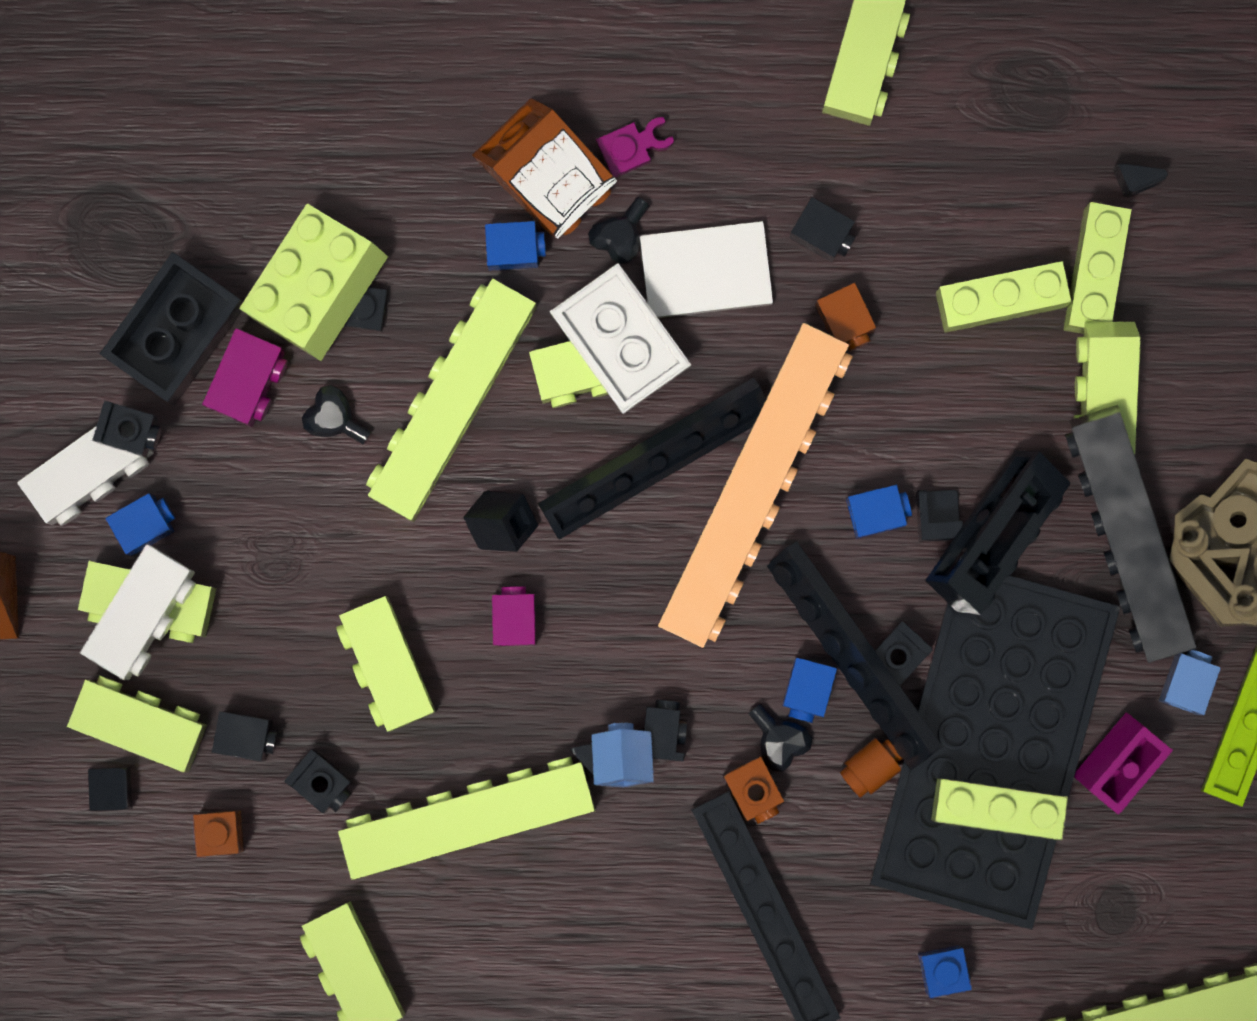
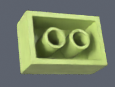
[239,204,388,361]

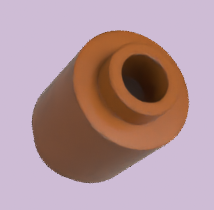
[839,738,903,798]

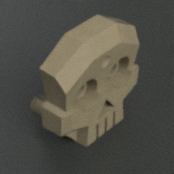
[1169,459,1257,627]

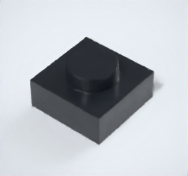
[344,287,388,332]

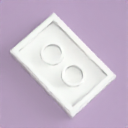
[640,221,773,318]
[550,263,691,414]

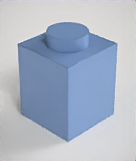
[1159,650,1221,715]
[592,723,654,788]

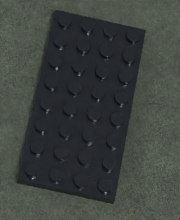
[869,576,1120,930]

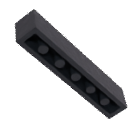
[1065,405,1197,663]

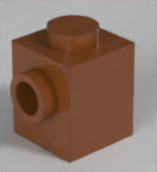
[723,756,784,824]

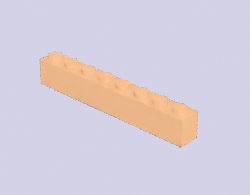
[658,323,853,648]

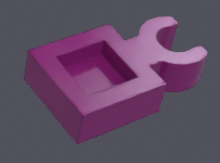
[596,117,674,178]

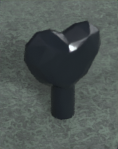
[588,197,650,264]
[302,385,372,445]
[748,704,812,772]

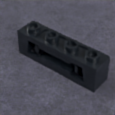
[925,450,1071,614]

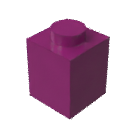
[492,586,536,646]

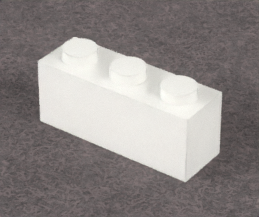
[17,422,154,526]
[80,544,196,680]

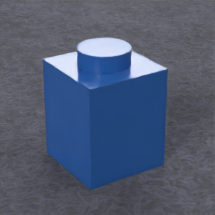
[485,221,546,271]
[846,485,912,539]
[105,493,176,556]
[782,657,837,723]
[918,945,972,998]

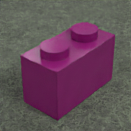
[202,328,288,428]
[1074,712,1173,815]

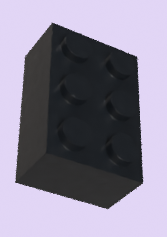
[100,252,243,406]

